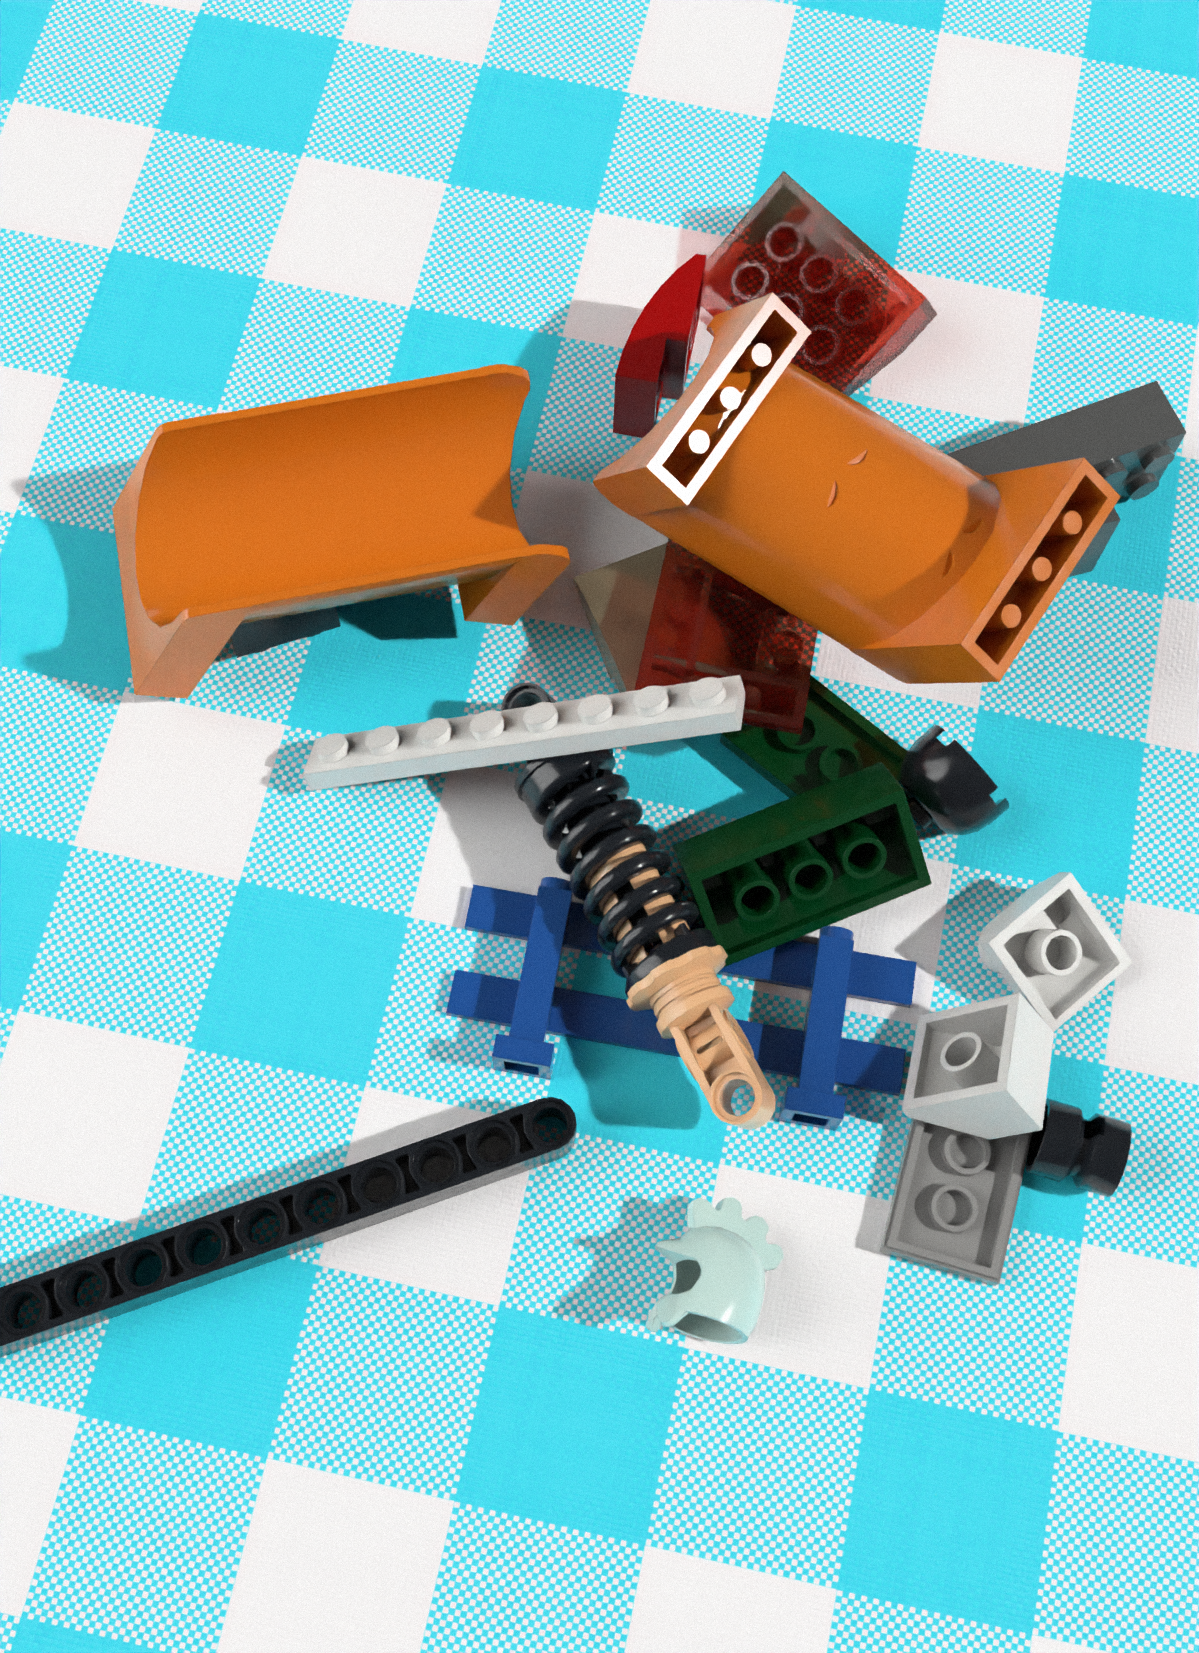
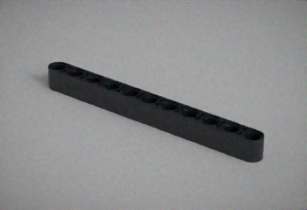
[0,1097,577,1358]

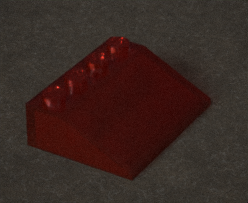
[701,171,937,397]

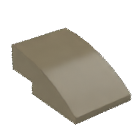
[572,541,736,693]

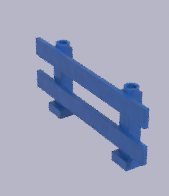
[446,877,917,1131]

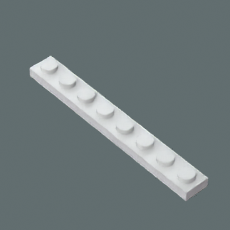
[302,675,746,791]

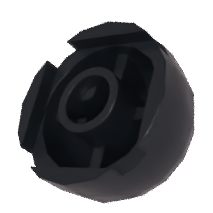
[901,724,1009,835]

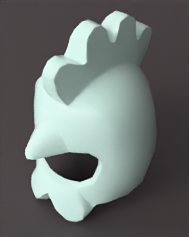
[646,1197,784,1344]

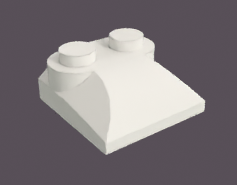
[978,872,1133,1032]

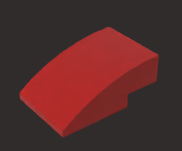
[613,254,707,438]

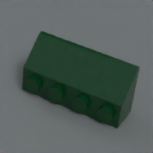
[672,762,932,968]

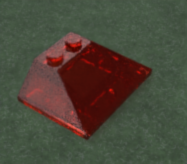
[634,538,818,735]

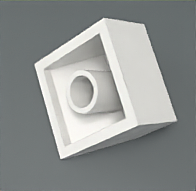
[902,993,1054,1140]

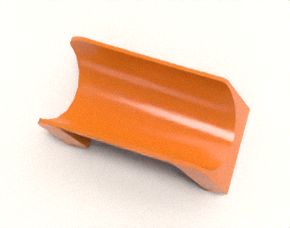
[593,293,1121,684]
[112,364,571,699]

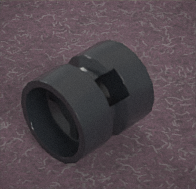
[1026,1098,1132,1197]

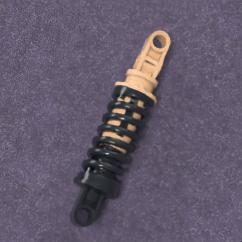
[501,683,776,1130]

